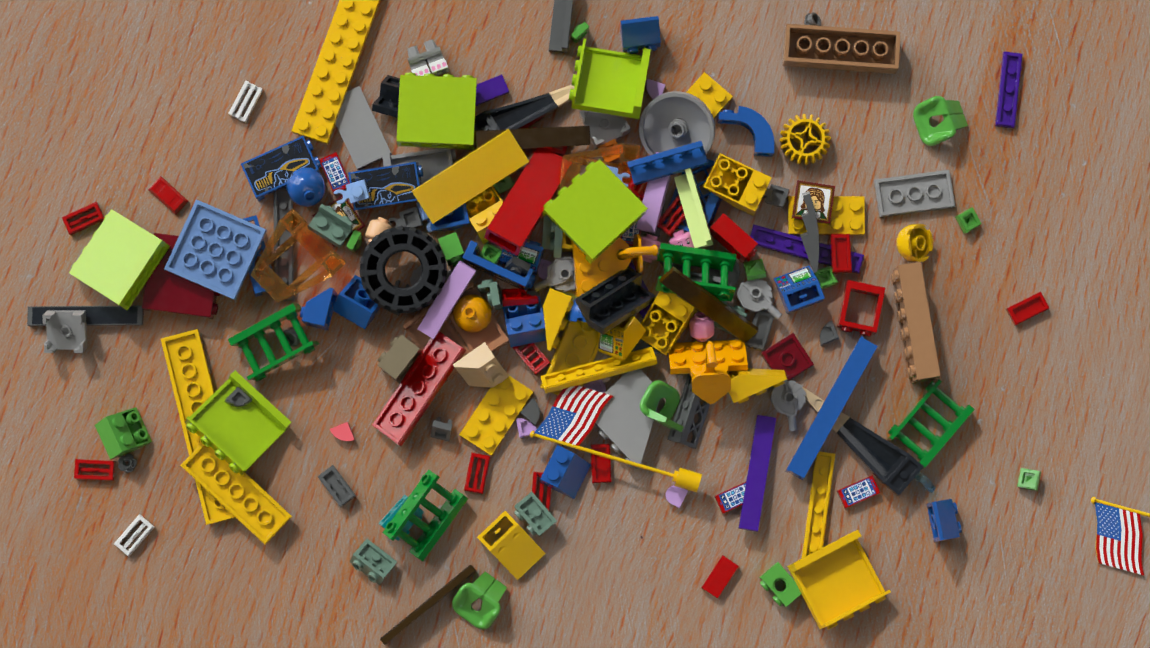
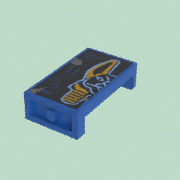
[241,136,322,201]
[348,162,423,211]
[462,241,536,291]

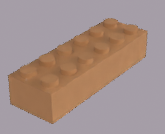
[782,24,901,74]
[891,262,940,383]

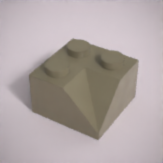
[378,335,422,383]

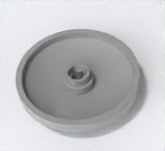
[639,91,715,155]

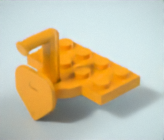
[572,234,658,297]
[668,339,748,404]

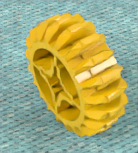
[779,114,831,165]

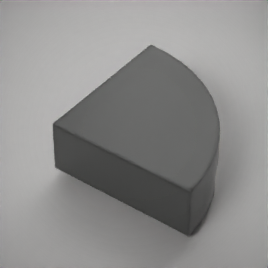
[819,321,839,346]
[224,387,252,407]
[520,398,540,425]

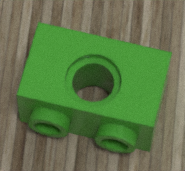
[438,232,464,267]
[759,562,801,607]

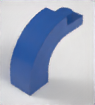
[718,106,774,157]

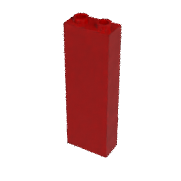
[484,147,572,256]

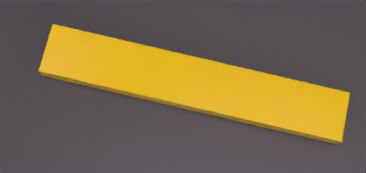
[541,347,657,394]
[801,451,835,559]

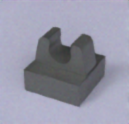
[431,417,452,442]

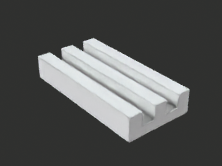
[228,80,263,123]
[114,514,155,557]

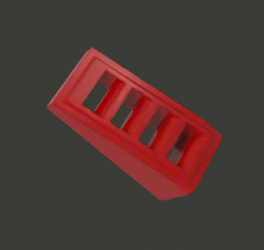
[512,343,550,375]

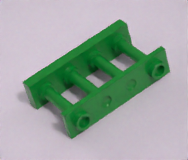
[655,243,736,302]
[228,303,319,382]
[887,379,975,469]
[382,469,469,562]

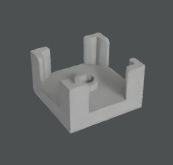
[579,110,631,150]
[42,310,88,353]

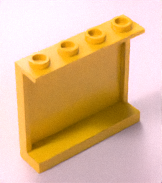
[787,530,891,630]

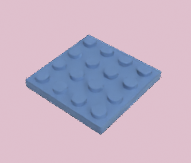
[164,199,267,300]

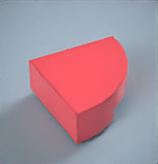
[330,422,355,442]

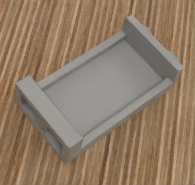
[382,148,456,184]

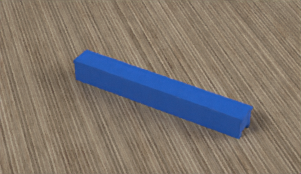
[785,336,878,480]

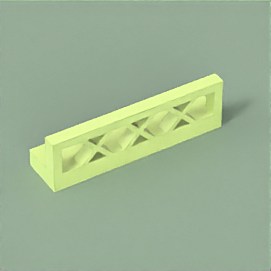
[674,168,714,249]

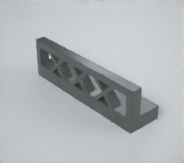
[549,0,573,53]
[667,374,710,449]

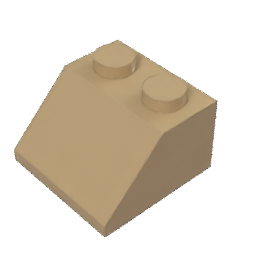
[453,342,509,387]

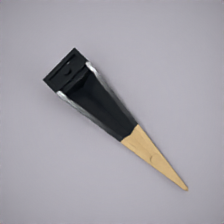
[474,84,575,132]
[802,387,924,496]

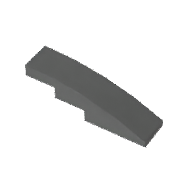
[800,191,819,273]

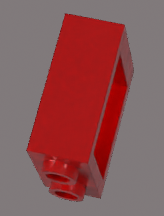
[710,213,758,264]
[837,280,886,337]

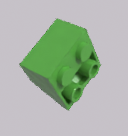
[95,407,152,460]

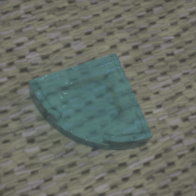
[914,472,936,493]

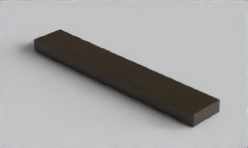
[475,125,590,149]
[660,267,759,343]
[380,565,476,645]

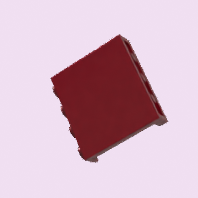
[142,233,220,319]

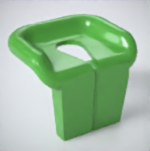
[913,96,968,146]
[640,380,684,432]
[452,572,507,629]

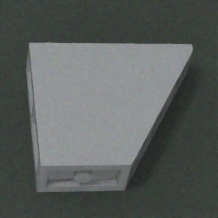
[595,369,660,469]

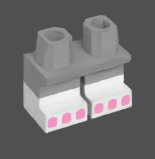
[407,39,449,76]

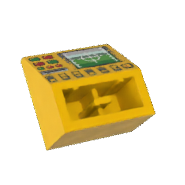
[597,316,646,361]

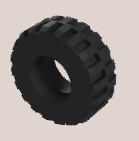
[359,226,447,313]

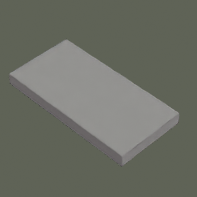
[335,86,392,170]
[873,170,955,218]

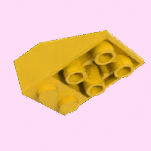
[703,153,772,216]
[466,186,503,244]
[543,288,573,351]
[641,292,698,355]
[728,368,787,404]
[477,511,546,580]

